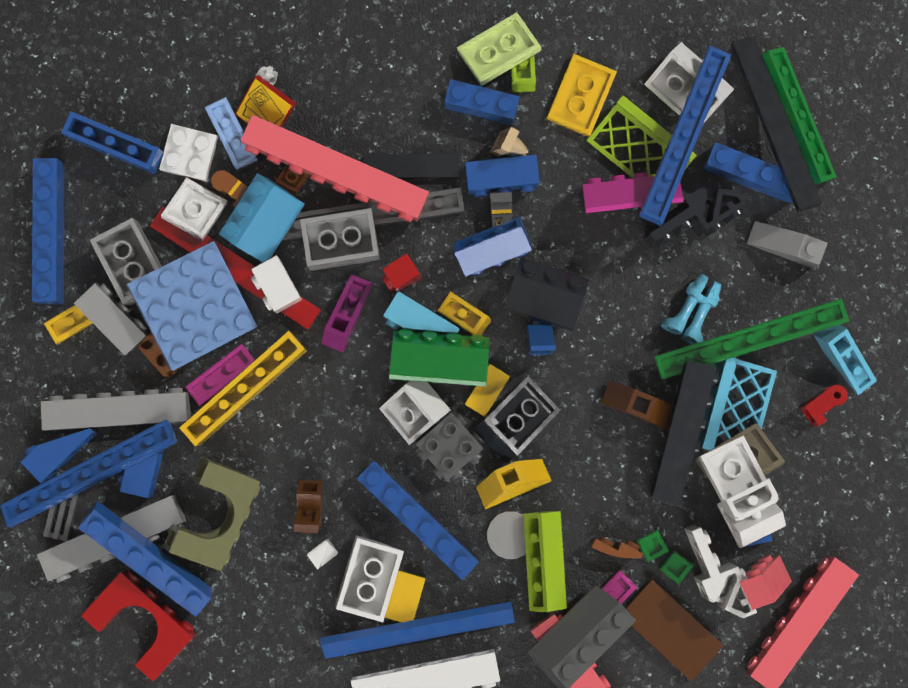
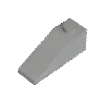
[746,221,827,269]

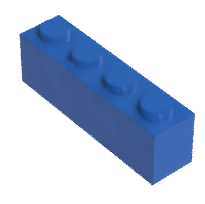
[61,111,163,175]
[702,142,793,203]

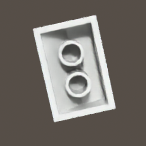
[644,42,734,123]
[335,535,404,622]

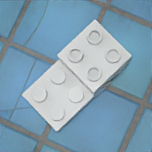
[699,435,786,548]
[685,525,757,618]

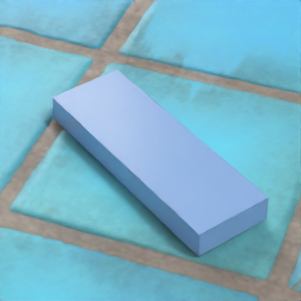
[205,97,258,171]

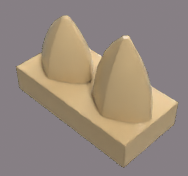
[489,127,528,157]

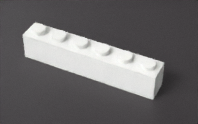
[351,649,500,688]

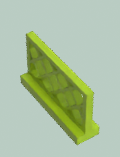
[587,96,697,179]

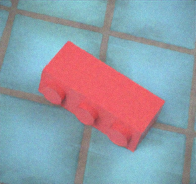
[740,555,792,610]

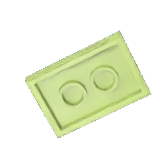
[457,12,541,86]

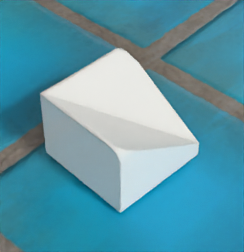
[307,539,338,569]

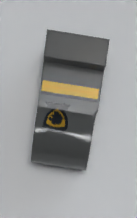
[490,192,513,227]

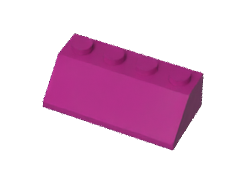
[582,172,683,213]

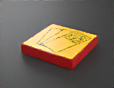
[235,75,297,128]

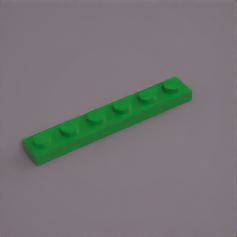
[762,47,837,185]

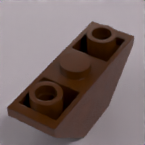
[601,381,673,430]

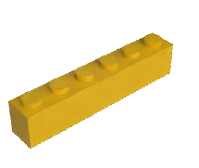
[179,331,307,446]

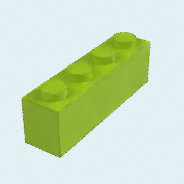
[523,511,567,612]

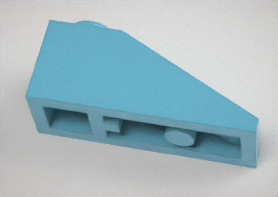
[383,291,460,334]
[813,325,877,395]

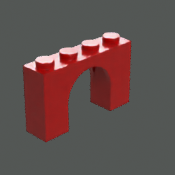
[81,570,197,681]

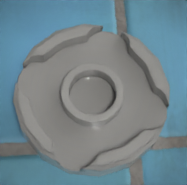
[487,511,526,559]

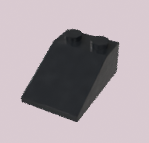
[473,376,561,464]

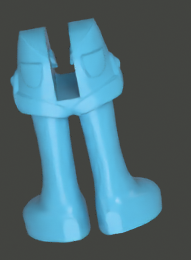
[661,274,721,345]

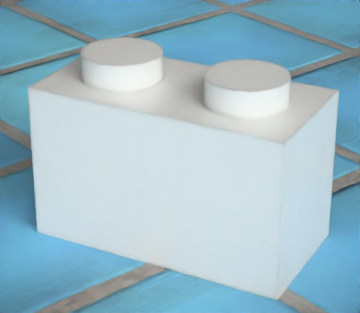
[251,256,302,313]

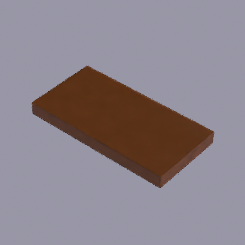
[625,579,724,682]

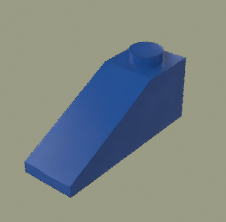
[526,321,556,355]
[21,428,98,483]
[118,450,164,498]

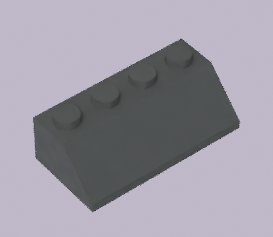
[527,585,636,688]

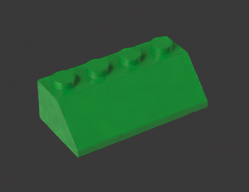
[389,329,490,386]

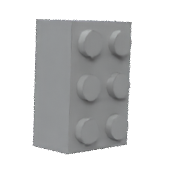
[90,218,162,306]

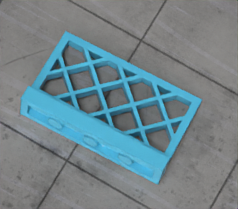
[698,357,777,451]

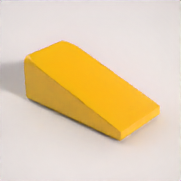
[437,291,491,335]

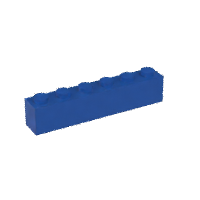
[32,158,64,304]
[357,461,479,580]
[78,501,212,617]

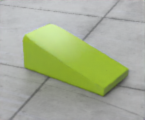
[511,55,536,92]

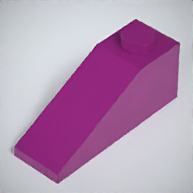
[321,274,373,352]

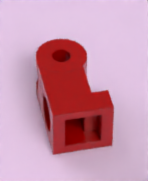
[800,385,848,427]

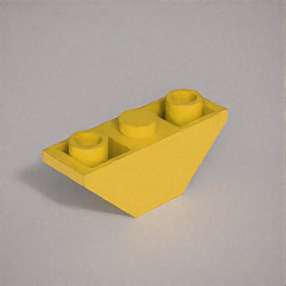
[476,459,551,510]

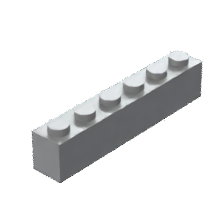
[41,388,191,431]
[37,495,186,583]

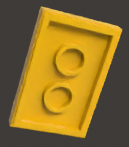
[546,54,617,137]

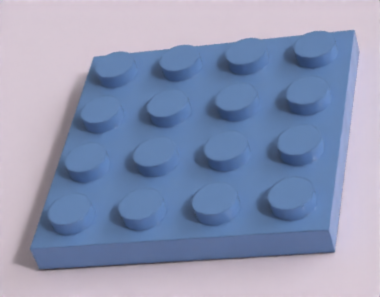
[126,241,257,371]

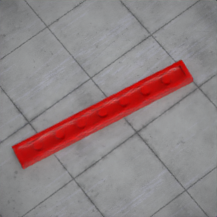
[150,207,322,330]

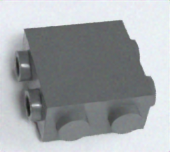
[416,413,484,481]

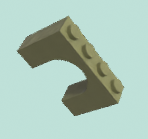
[163,457,260,571]

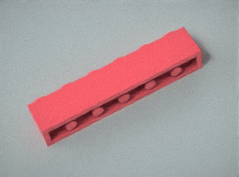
[746,556,859,688]

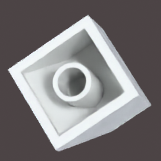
[379,381,451,445]

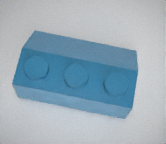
[219,173,305,263]

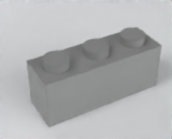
[74,283,148,355]

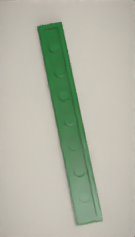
[654,298,849,380]

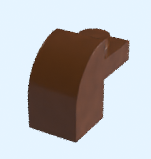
[294,480,323,534]

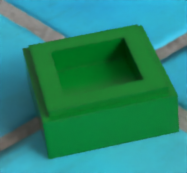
[636,529,669,562]
[659,550,693,584]

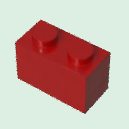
[382,254,421,293]

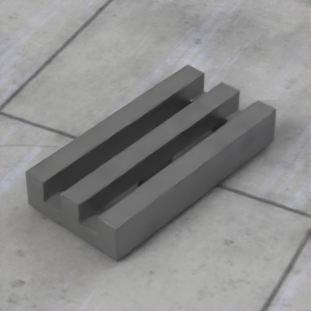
[43,494,80,542]

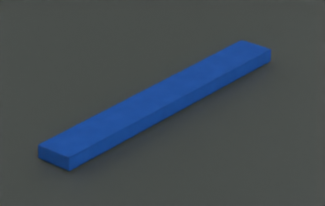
[639,45,731,226]
[0,419,178,528]
[320,602,515,659]

